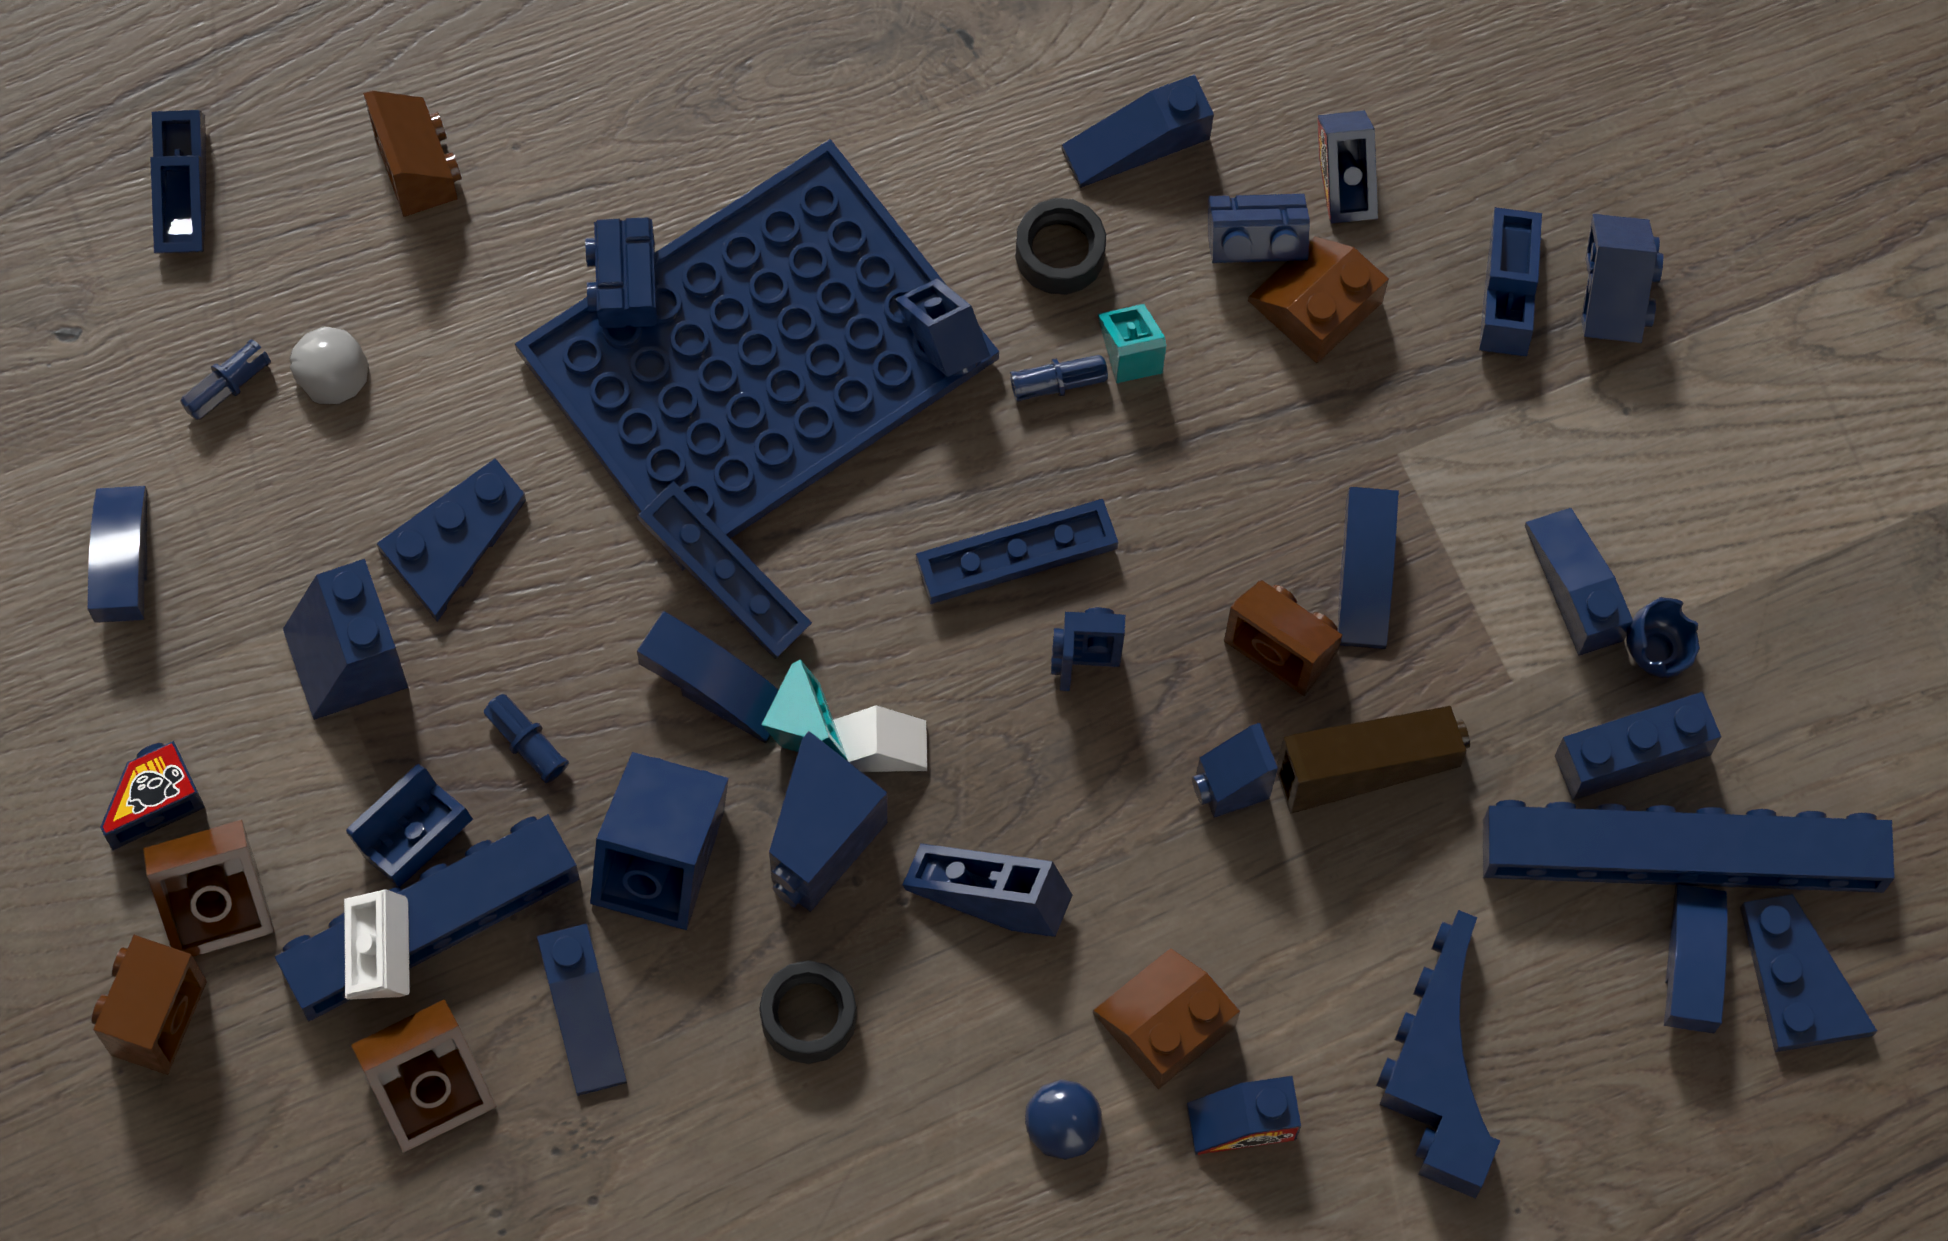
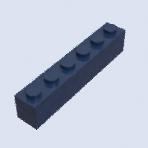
[275,814,580,1022]

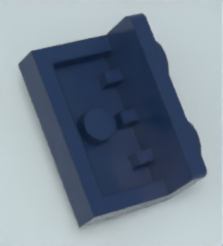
[1051,607,1126,691]
[346,764,473,887]

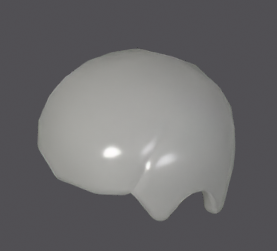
[289,326,368,404]

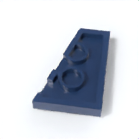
[377,458,526,622]
[1740,894,1877,1052]

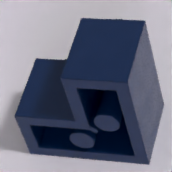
[1581,214,1663,343]

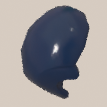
[1626,597,1700,678]
[1025,1079,1102,1160]

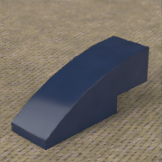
[150,110,206,254]
[1479,207,1542,356]
[88,486,147,623]
[1338,487,1399,649]
[637,611,779,743]
[1664,884,1728,1034]

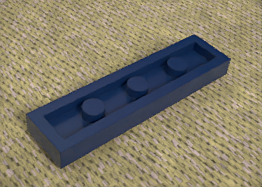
[637,481,812,659]
[916,499,1118,604]

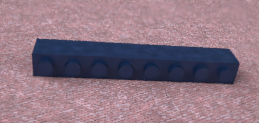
[1483,800,1894,893]

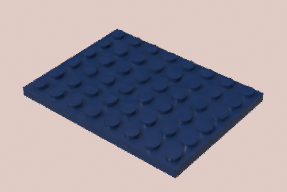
[515,139,999,571]

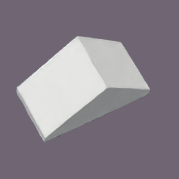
[833,705,927,772]

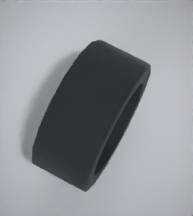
[1015,198,1107,295]
[759,960,857,1064]

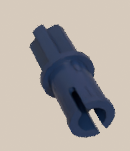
[180,339,271,420]
[1010,355,1108,402]
[484,694,569,783]

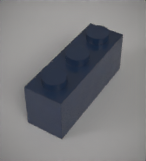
[1555,692,1722,800]

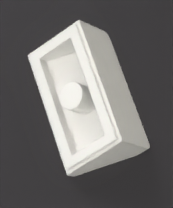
[344,889,410,1000]

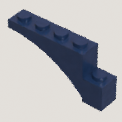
[1376,910,1500,1199]

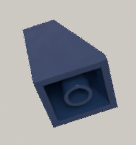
[283,559,409,720]
[769,731,888,912]
[590,752,729,930]

